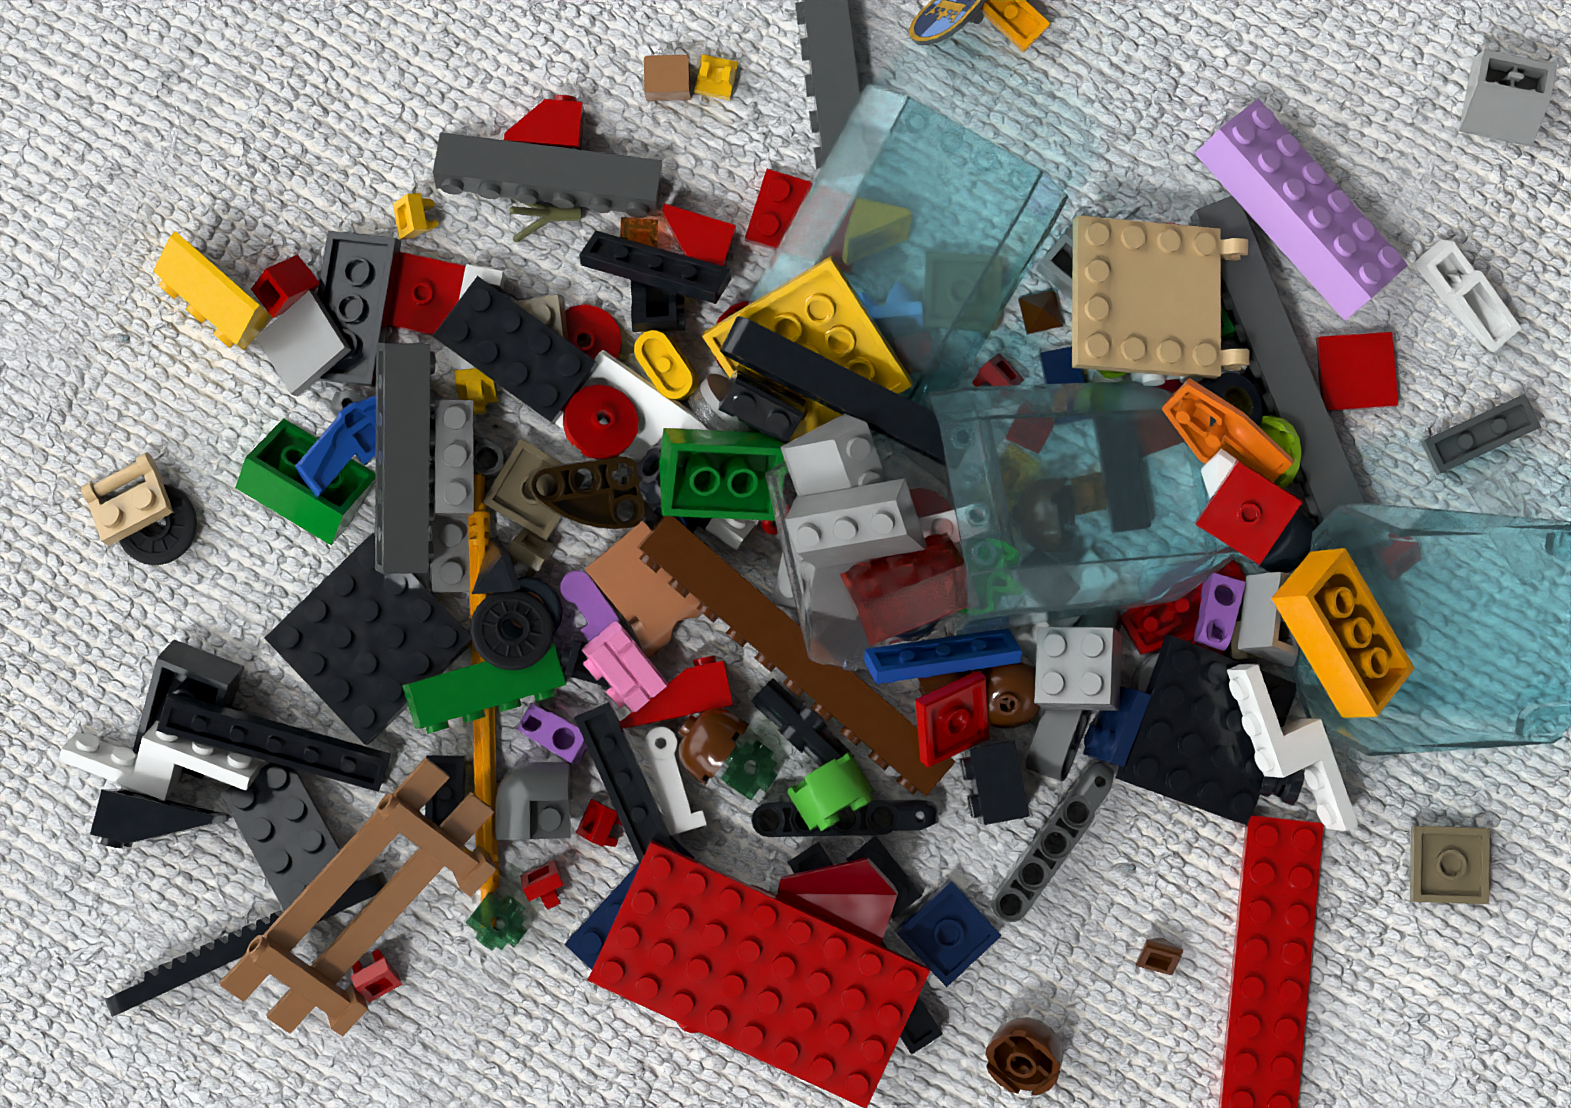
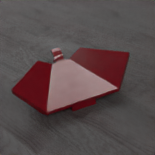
[751,857,898,945]

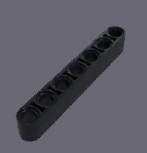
[720,316,974,470]

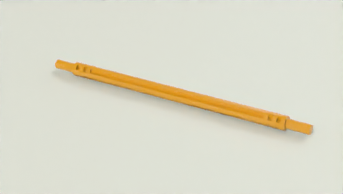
[468,475,499,927]

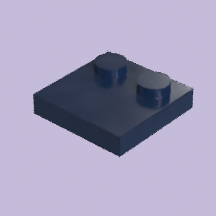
[1082,686,1151,767]
[894,879,1002,988]

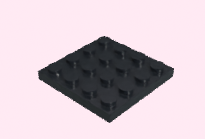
[264,533,473,746]
[1115,635,1299,826]

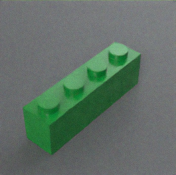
[402,641,566,734]

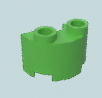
[787,752,875,831]

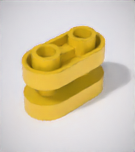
[634,330,700,402]

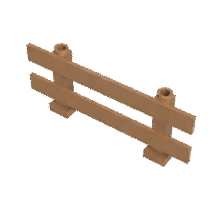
[219,757,497,1037]

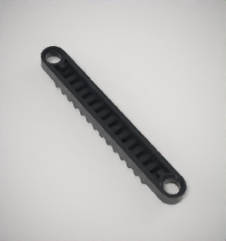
[104,871,387,1017]

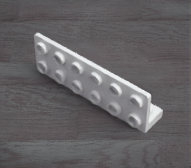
[556,350,783,550]

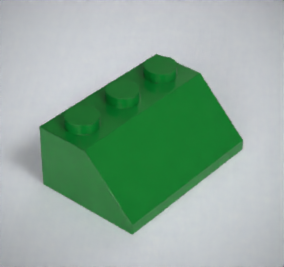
[235,418,375,545]
[659,428,784,521]

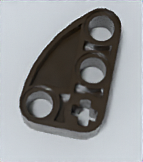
[527,456,645,529]

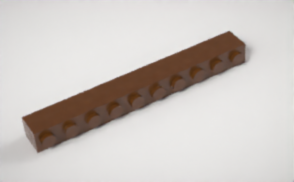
[637,516,956,796]

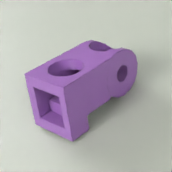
[560,571,622,642]
[1194,573,1246,651]
[516,703,588,765]

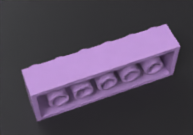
[1195,98,1408,321]

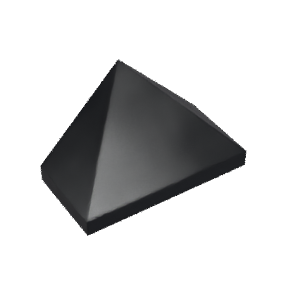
[472,536,521,594]

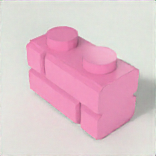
[581,621,668,712]

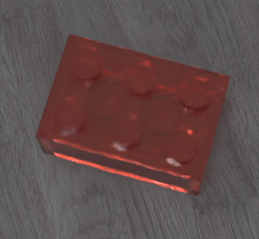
[840,532,979,646]

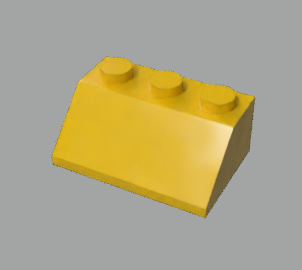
[153,231,273,350]

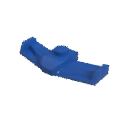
[295,395,434,498]

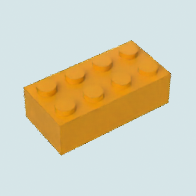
[1271,548,1415,718]

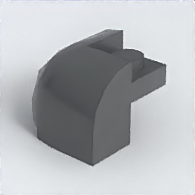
[495,762,572,840]

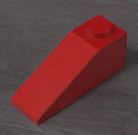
[620,655,734,729]

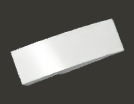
[1413,240,1522,352]

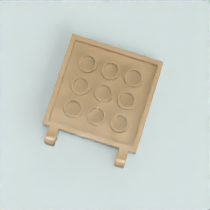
[1072,215,1249,379]

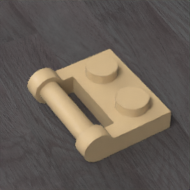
[81,452,173,546]

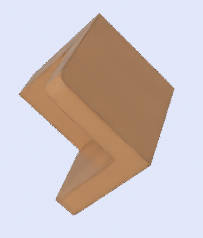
[644,54,690,101]

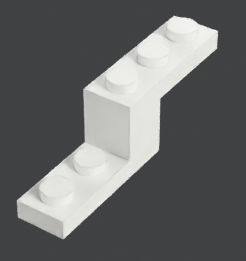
[1227,664,1358,831]
[59,721,262,801]

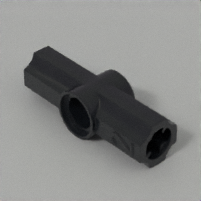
[751,678,854,767]

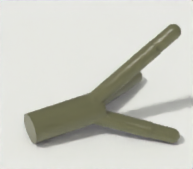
[509,198,581,242]

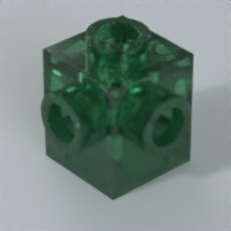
[719,740,778,801]
[465,891,528,951]

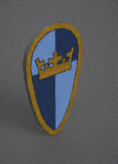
[909,0,986,45]

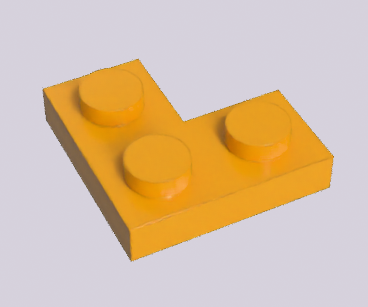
[980,0,1050,53]

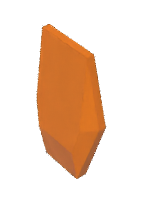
[1161,378,1295,482]

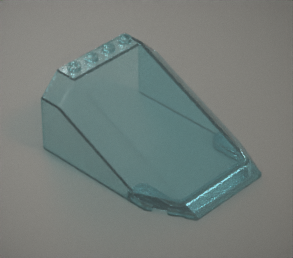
[749,84,1069,454]
[921,381,1241,636]
[1292,503,1571,756]

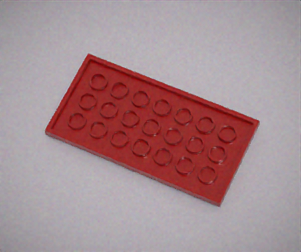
[587,840,931,1108]

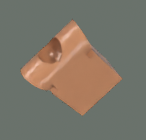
[585,521,702,659]

